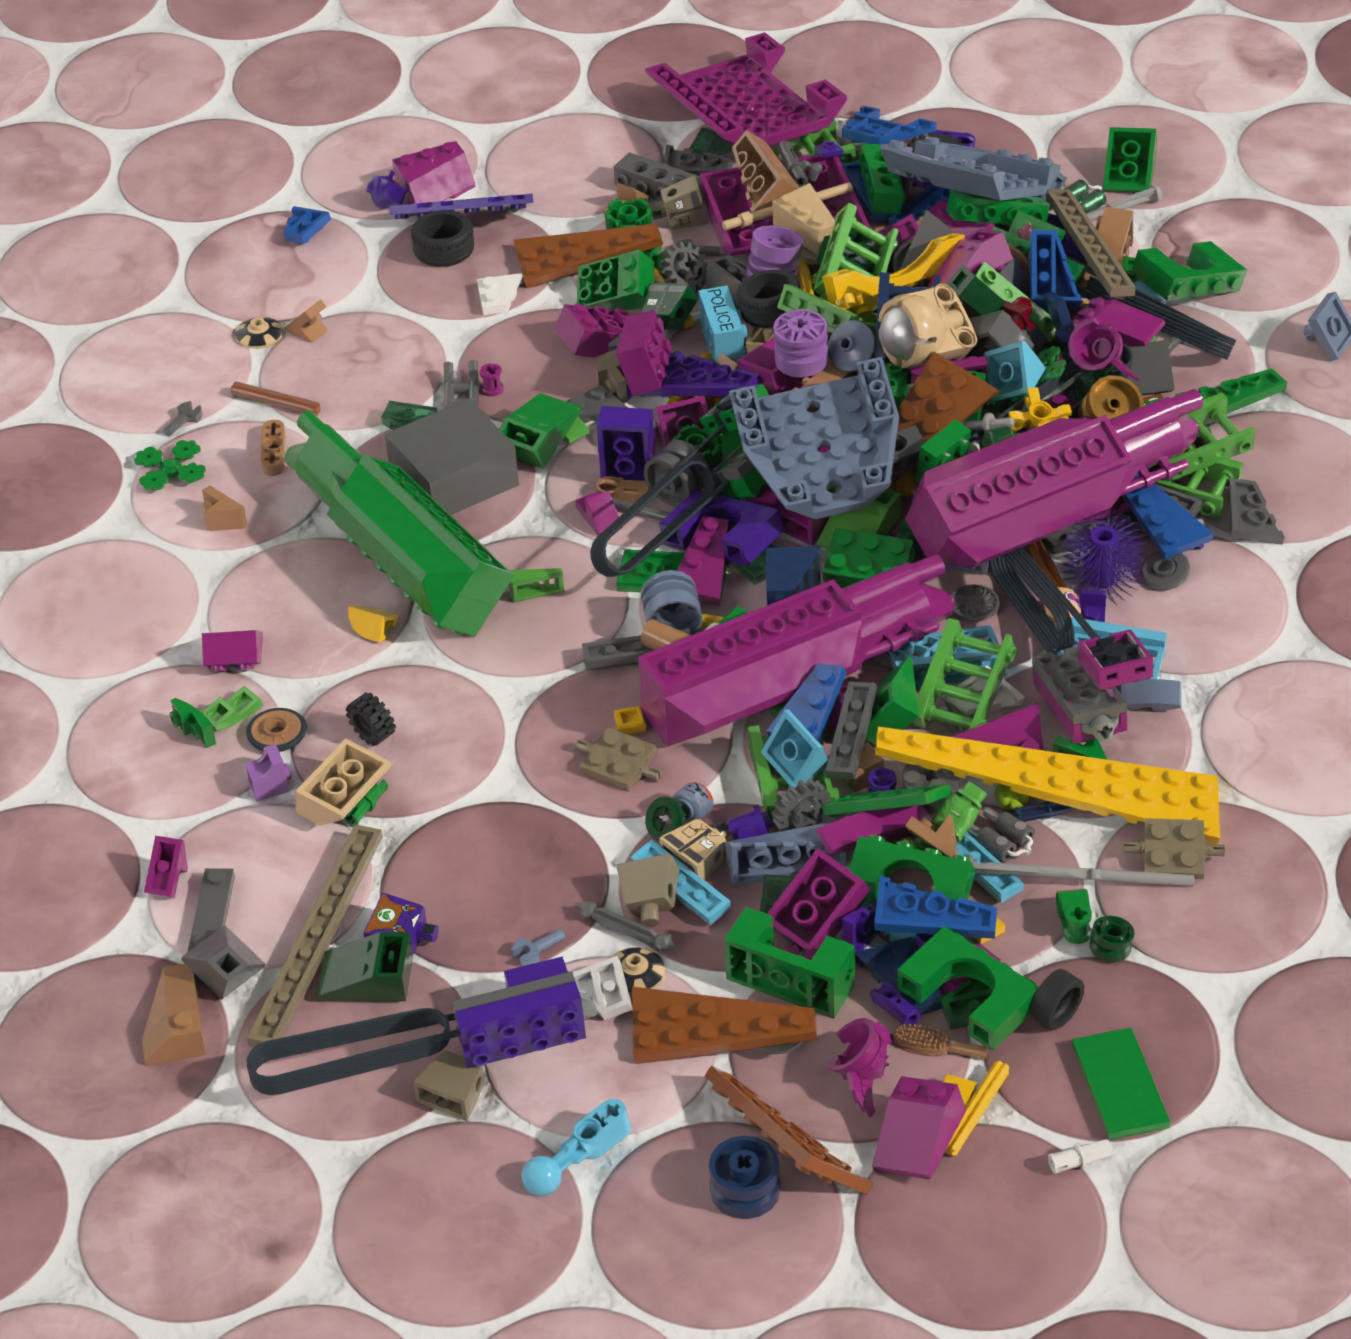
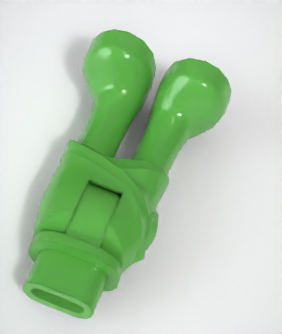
[901,781,987,876]

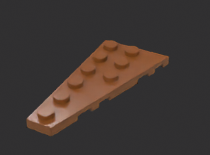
[514,224,663,288]
[895,352,1000,482]
[632,986,817,1064]
[705,1066,873,1194]

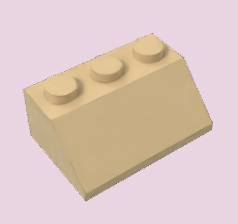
[295,738,392,826]

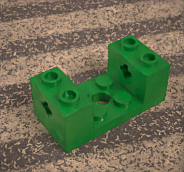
[724,907,855,1019]

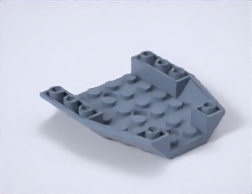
[880,137,1061,201]
[729,357,899,519]

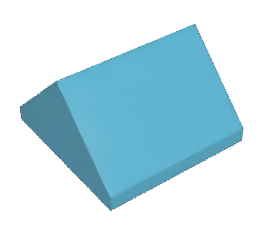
[984,341,1046,403]
[761,709,828,788]

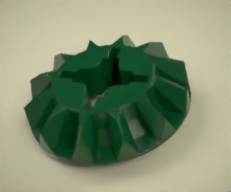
[645,796,687,842]

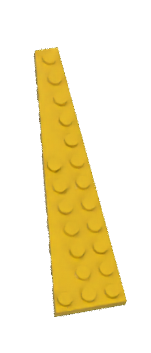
[875,727,1220,844]

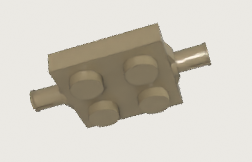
[575,727,662,792]
[1124,818,1225,879]

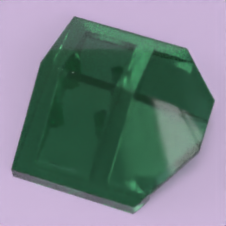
[689,127,734,155]

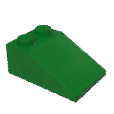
[1103,127,1158,193]

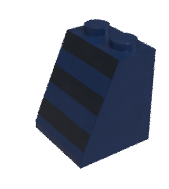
[766,546,821,605]

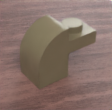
[596,349,628,402]

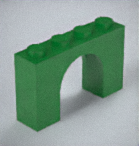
[1131,241,1247,301]
[849,834,976,911]
[897,926,1039,1051]

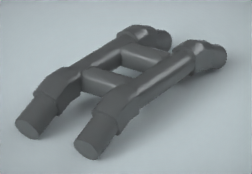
[443,360,479,408]

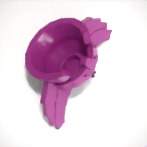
[1068,317,1140,381]
[827,1018,893,1118]

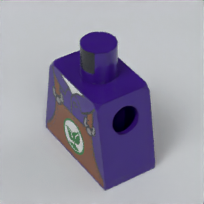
[363,892,439,954]

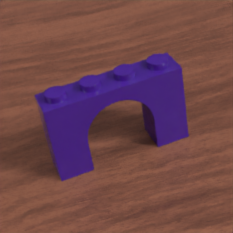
[659,489,784,566]

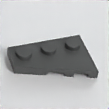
[1227,478,1285,545]

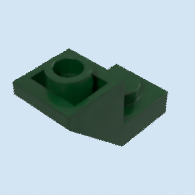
[947,265,1006,315]

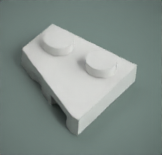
[477,273,524,315]
[573,956,633,1020]

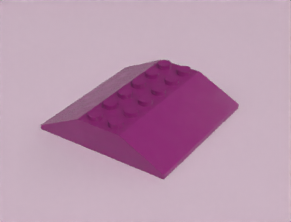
[700,154,871,256]

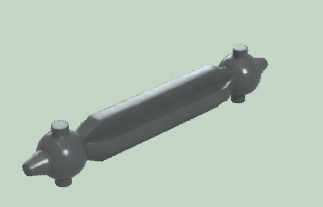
[575,901,677,951]

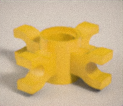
[1008,387,1072,431]

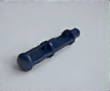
[1013,801,1077,822]

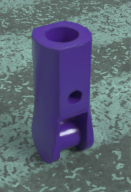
[870,981,920,1026]

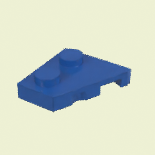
[283,206,331,244]

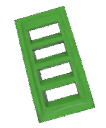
[508,568,564,603]

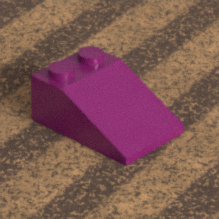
[1072,297,1165,347]
[872,1076,966,1180]

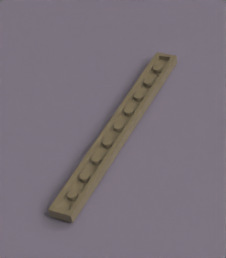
[1046,189,1136,299]
[247,824,383,1047]

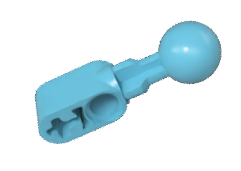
[521,1099,631,1196]

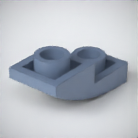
[1121,679,1182,712]

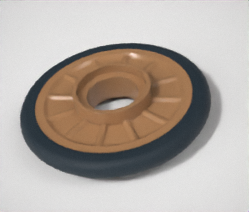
[246,708,307,752]

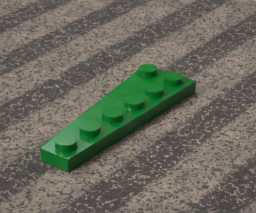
[1144,369,1287,414]

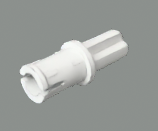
[1048,1139,1113,1174]

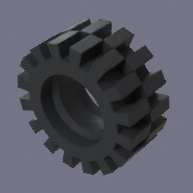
[345,692,396,746]

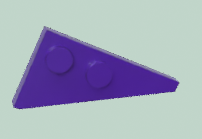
[841,900,880,952]

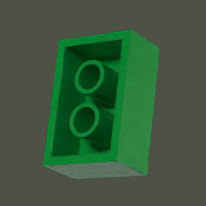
[822,528,915,588]

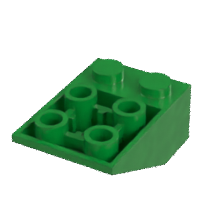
[577,250,654,310]
[499,393,582,469]
[865,656,919,745]

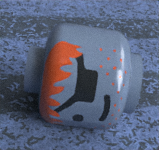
[673,782,714,823]

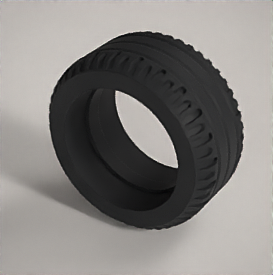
[411,210,475,267]
[737,269,801,328]

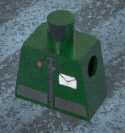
[642,283,698,333]

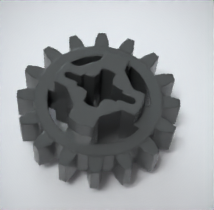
[660,242,708,292]
[771,778,831,831]

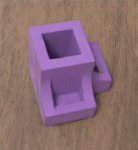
[245,744,291,801]

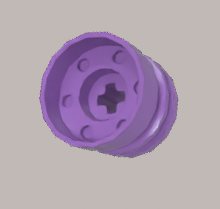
[747,225,803,277]
[773,309,828,377]

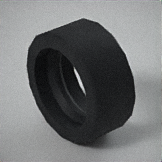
[1030,969,1085,1030]

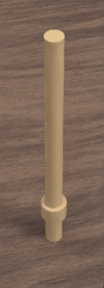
[722,182,853,231]

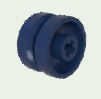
[709,1135,780,1219]

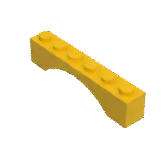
[822,233,964,305]

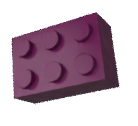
[616,310,672,396]
[767,848,870,953]

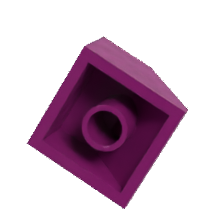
[653,395,708,447]
[201,630,263,671]

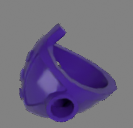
[366,170,407,209]

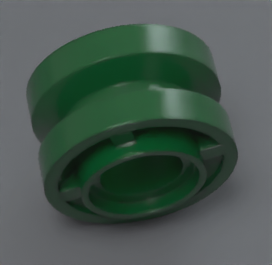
[1089,916,1135,962]

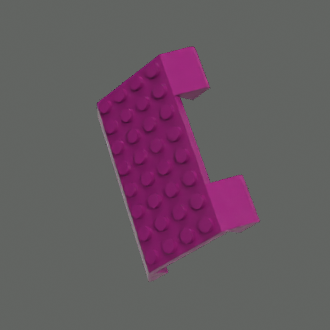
[645,32,847,146]

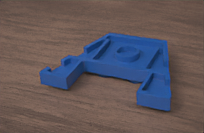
[842,105,937,144]

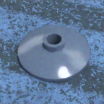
[828,321,875,372]

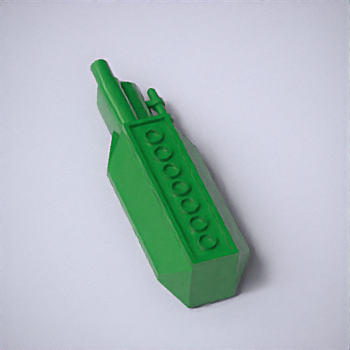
[284,411,515,637]

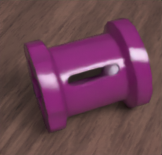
[479,363,504,397]

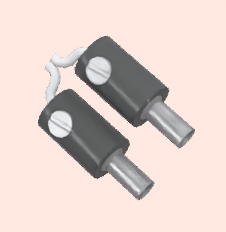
[967,807,1035,862]

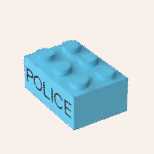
[699,286,748,367]

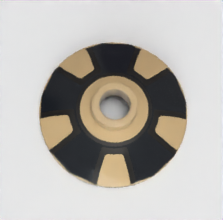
[235,317,283,349]
[611,947,665,995]

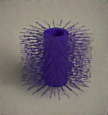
[1062,509,1145,605]

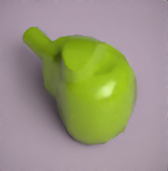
[994,784,1029,811]

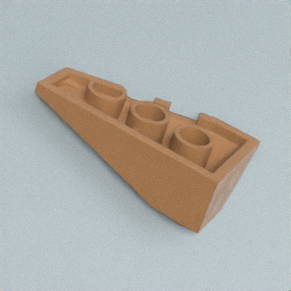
[142,964,206,1066]

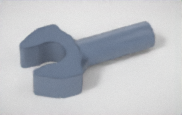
[512,929,566,967]

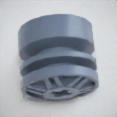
[641,570,702,635]

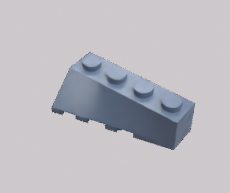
[725,821,847,887]

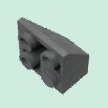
[181,925,266,999]

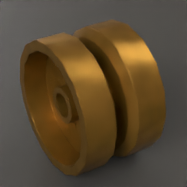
[1078,375,1144,420]

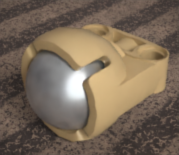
[879,284,977,369]

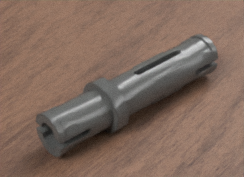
[777,141,808,188]

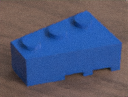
[1028,230,1082,312]

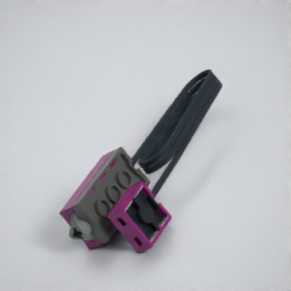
[989,547,1153,744]

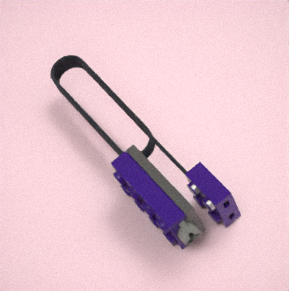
[247,956,598,1095]

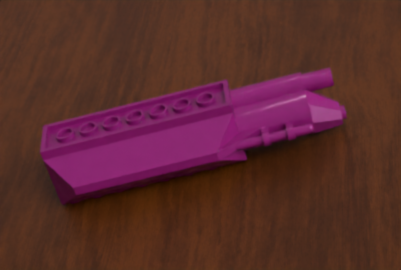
[905,389,1203,567]
[638,554,955,746]

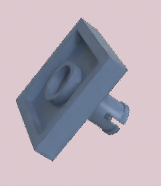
[1303,291,1351,361]

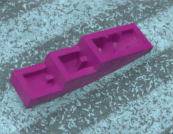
[816,805,932,854]

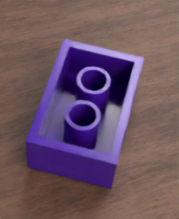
[596,406,656,481]

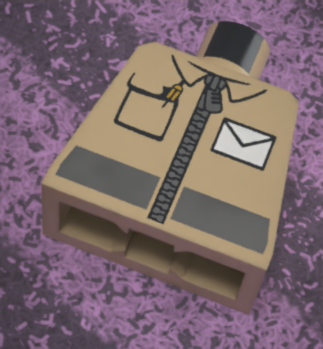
[659,819,731,881]

